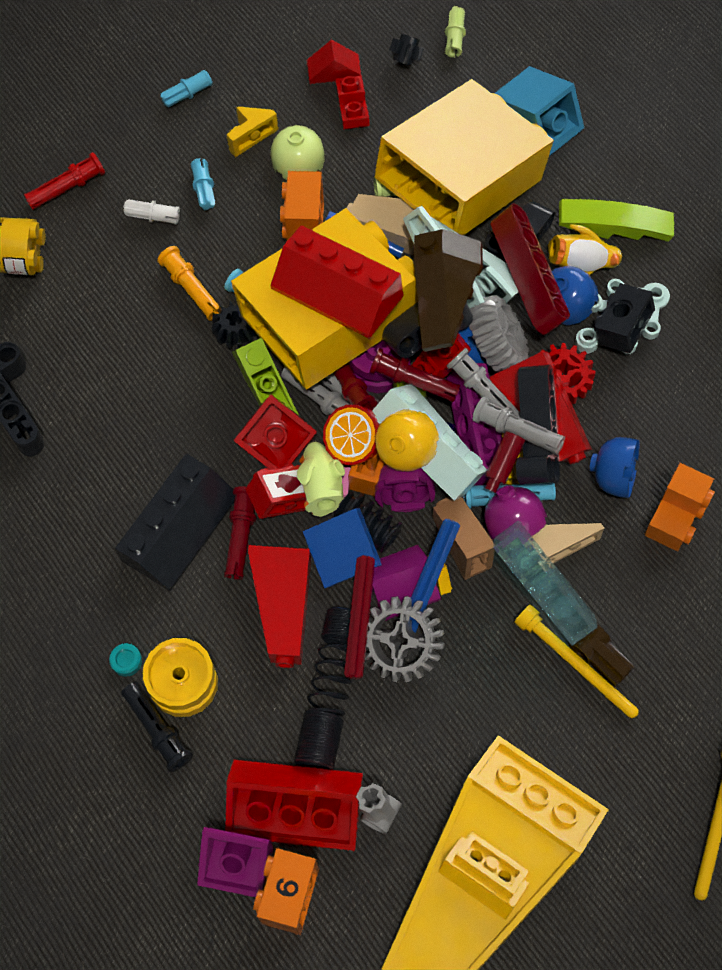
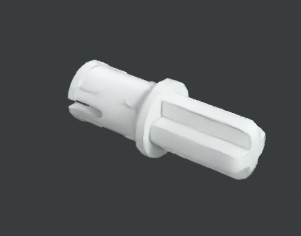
[124,199,180,225]

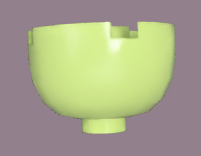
[271,125,325,180]

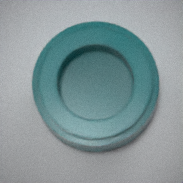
[109,643,142,677]

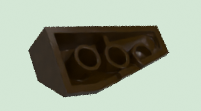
[414,229,483,352]

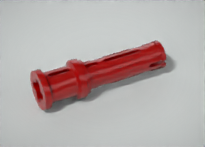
[24,152,105,210]

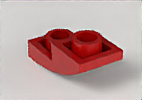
[335,76,370,129]
[411,333,471,391]

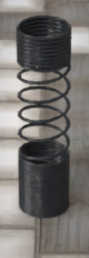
[294,607,352,770]

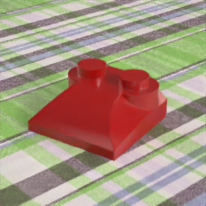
[233,394,317,470]

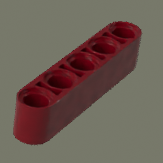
[491,203,570,335]

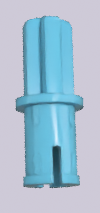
[161,70,212,107]
[191,158,215,210]

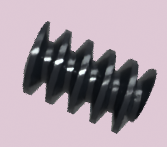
[334,491,403,553]

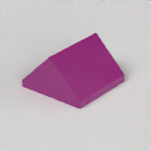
[372,545,441,621]
[197,827,273,897]

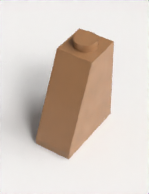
[433,497,495,580]

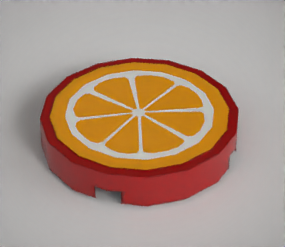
[323,405,380,465]

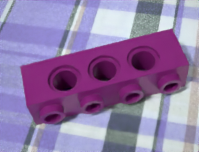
[446,363,502,486]

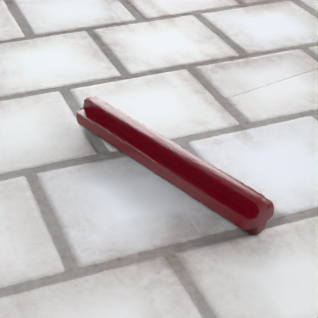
[344,555,375,679]

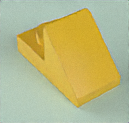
[226,107,278,157]

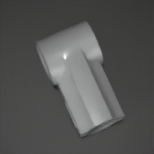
[356,783,402,834]

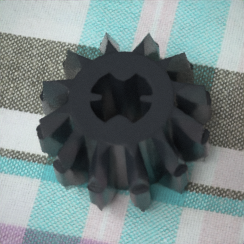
[211,301,258,350]

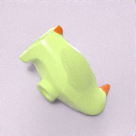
[297,442,345,517]

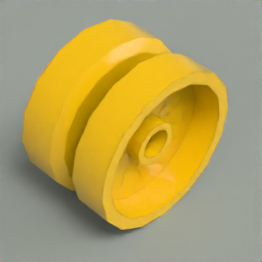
[143,638,218,717]

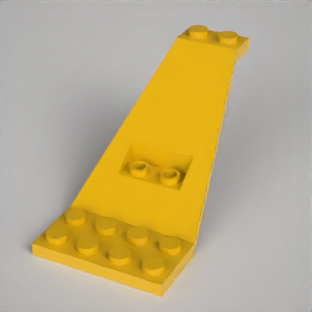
[381,736,609,970]

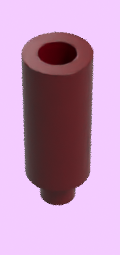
[485,431,526,493]

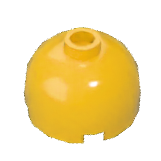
[375,409,439,471]

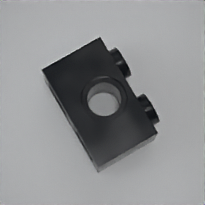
[594,283,655,354]

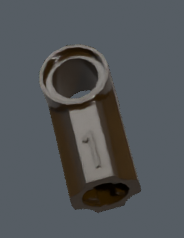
[569,622,635,687]

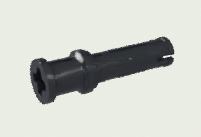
[121,682,193,772]

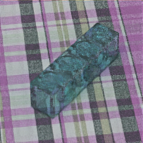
[493,520,598,645]

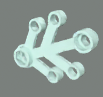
[575,279,670,354]

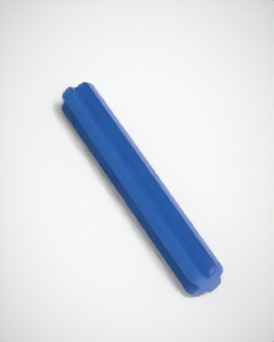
[410,518,460,633]

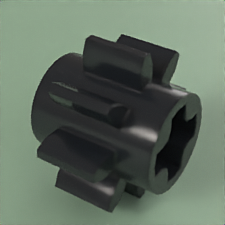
[389,33,424,65]

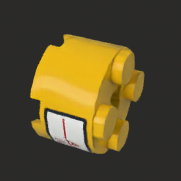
[0,217,45,275]

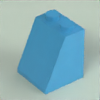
[495,66,584,156]

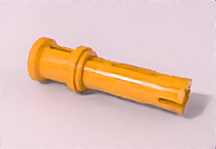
[157,246,219,321]

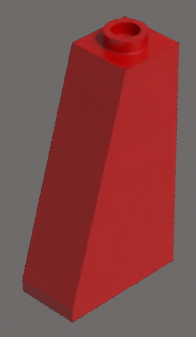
[489,351,592,465]
[248,545,311,668]

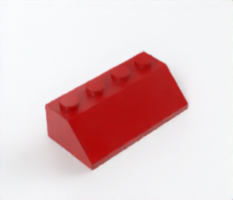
[270,225,404,339]
[225,760,363,851]

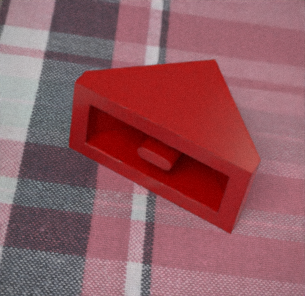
[307,39,361,84]

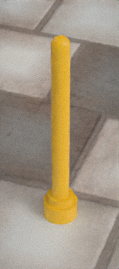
[514,604,639,718]
[694,752,722,901]

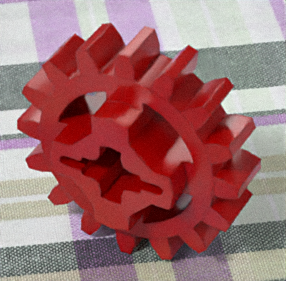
[540,343,596,404]

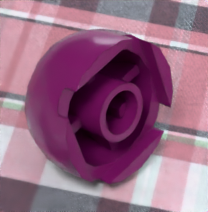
[375,464,435,512]
[484,485,547,544]

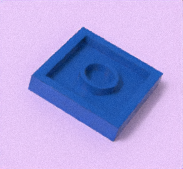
[303,508,382,589]

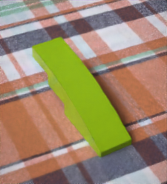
[559,199,674,241]

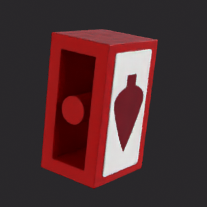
[245,464,307,519]

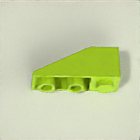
[232,338,298,415]

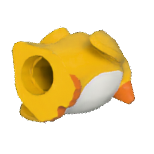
[548,224,622,275]

